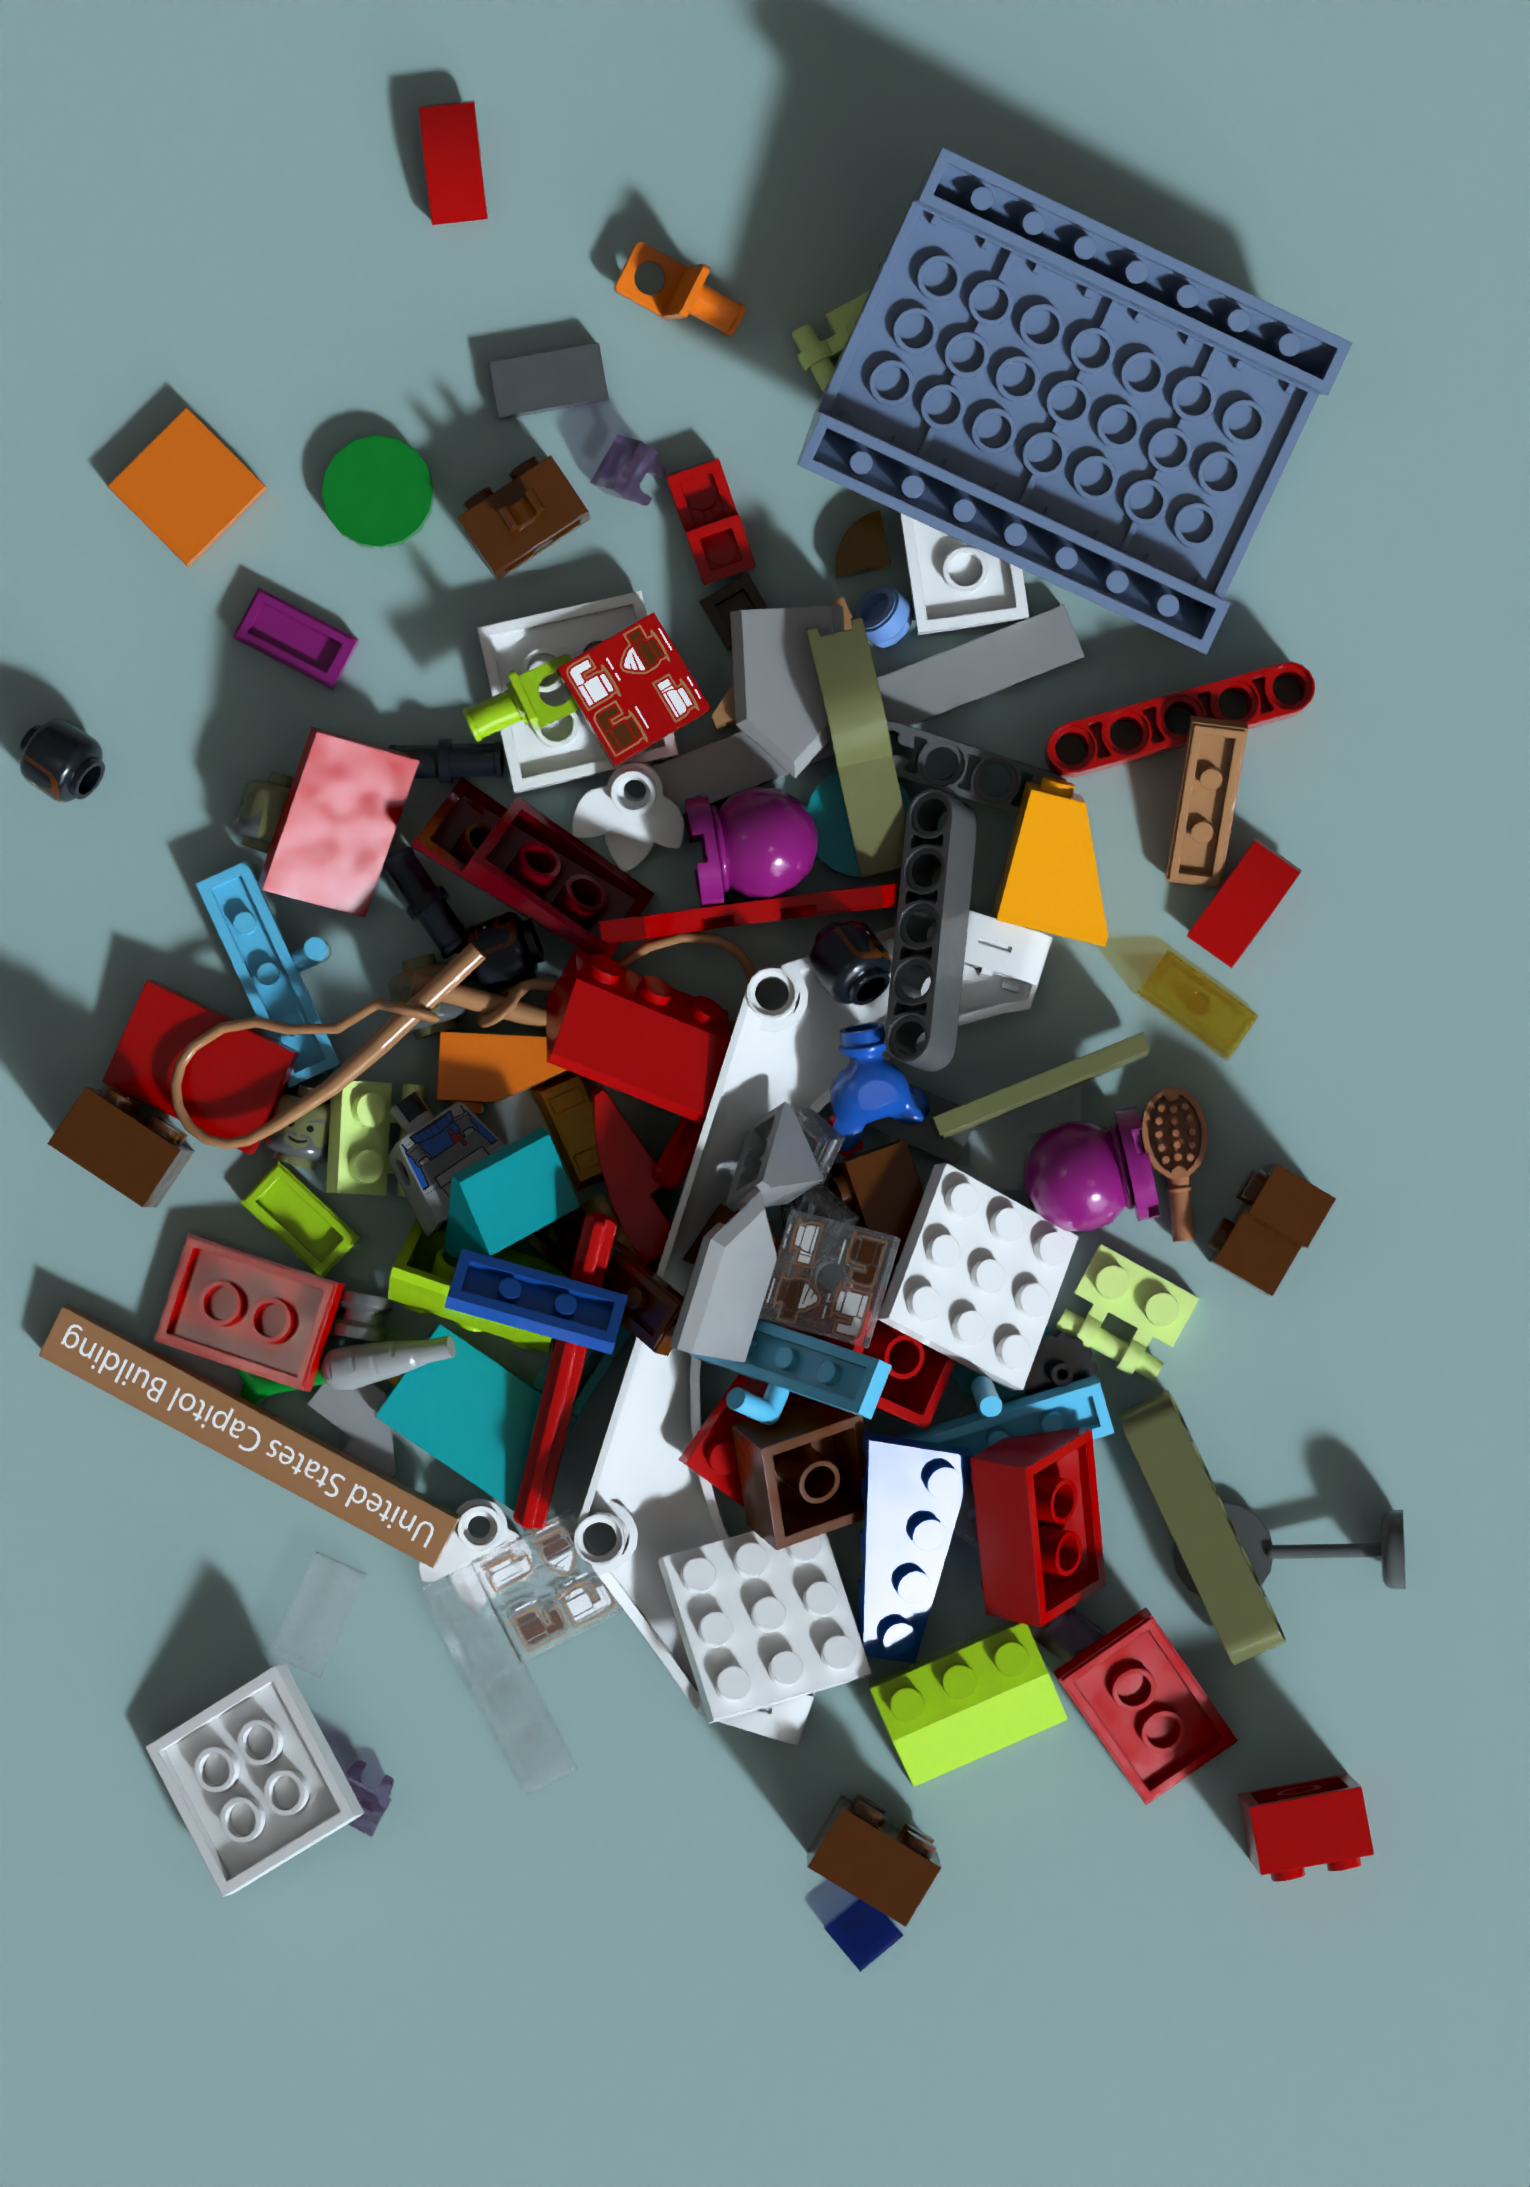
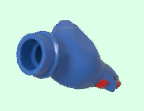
[824,1022,929,1158]

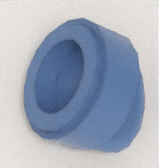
[853,585,914,648]

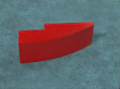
[592,1084,672,1265]

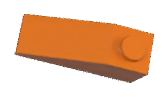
[437,1032,569,1114]

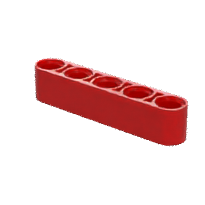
[1044,662,1315,778]

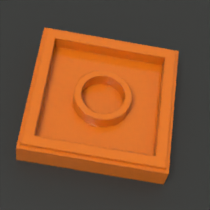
[107,407,267,568]

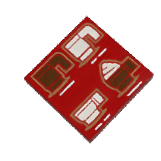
[556,612,711,768]

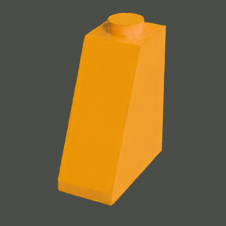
[992,776,1108,947]

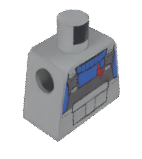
[388,1092,506,1238]

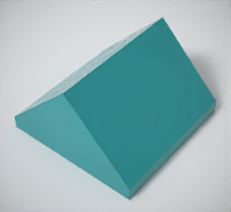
[444,1127,580,1257]

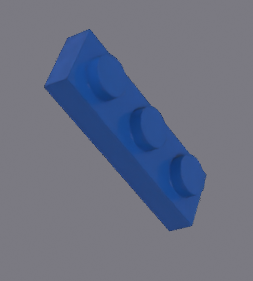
[445,1248,628,1355]

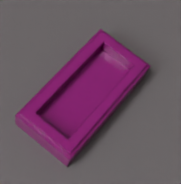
[233,587,359,691]

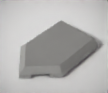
[730,605,844,779]
[670,1188,777,1363]

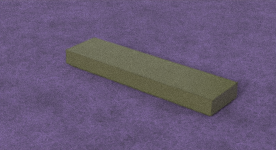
[931,1032,1151,1140]

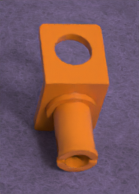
[614,242,746,337]

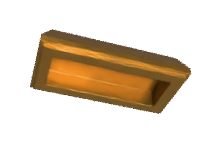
[532,1072,604,1191]

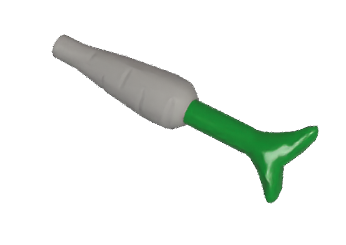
[235,1336,456,1406]

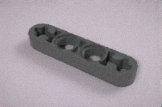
[886,720,1067,815]

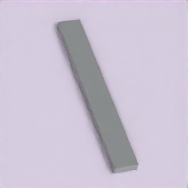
[652,604,1085,816]

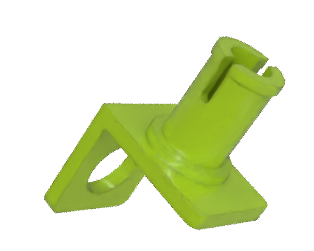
[462,654,579,743]

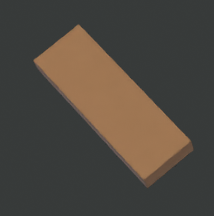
[1164,716,1248,888]

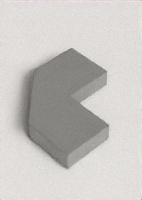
[307,1383,398,1478]

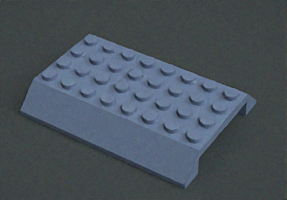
[797,147,1352,655]

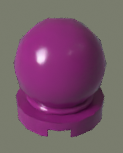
[684,787,818,907]
[1023,1106,1160,1232]

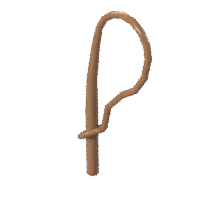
[410,932,759,1036]
[170,942,486,1150]

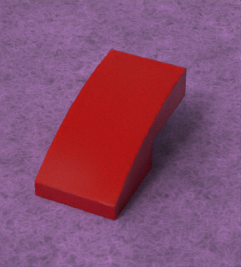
[419,100,488,225]
[665,457,757,585]
[1186,838,1302,968]

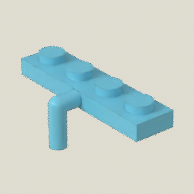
[196,860,342,1088]
[690,1319,892,1425]
[898,1375,1114,1479]

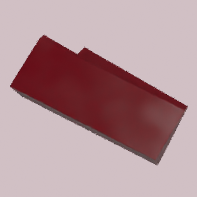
[411,778,654,957]

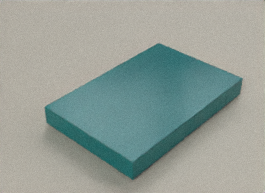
[374,1322,578,1511]

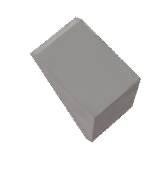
[725,1102,824,1212]

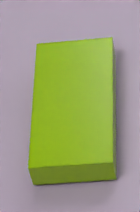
[240,1161,362,1277]

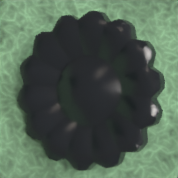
[1024,1332,1097,1395]

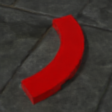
[599,882,900,943]

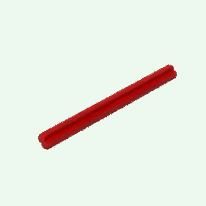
[513,1213,617,1529]

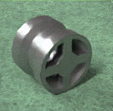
[330,1290,393,1343]

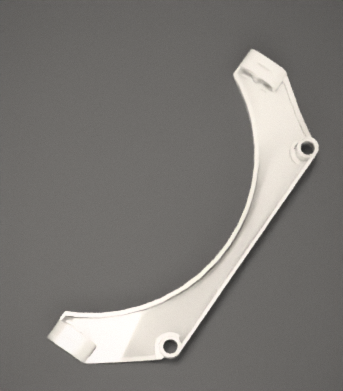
[574,910,1053,1745]

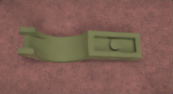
[806,616,906,878]

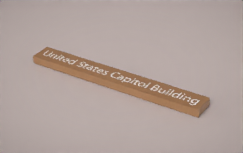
[38,1304,461,1568]

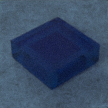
[824,1898,904,1972]

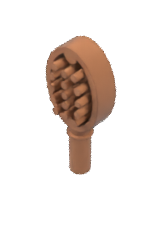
[1140,1087,1208,1242]

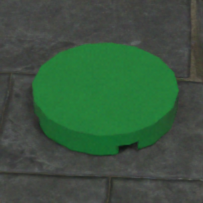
[321,435,434,548]

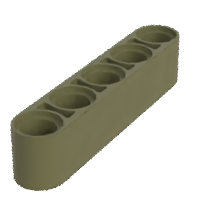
[1117,1390,1286,1665]

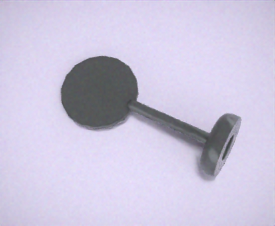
[1172,1502,1406,1597]

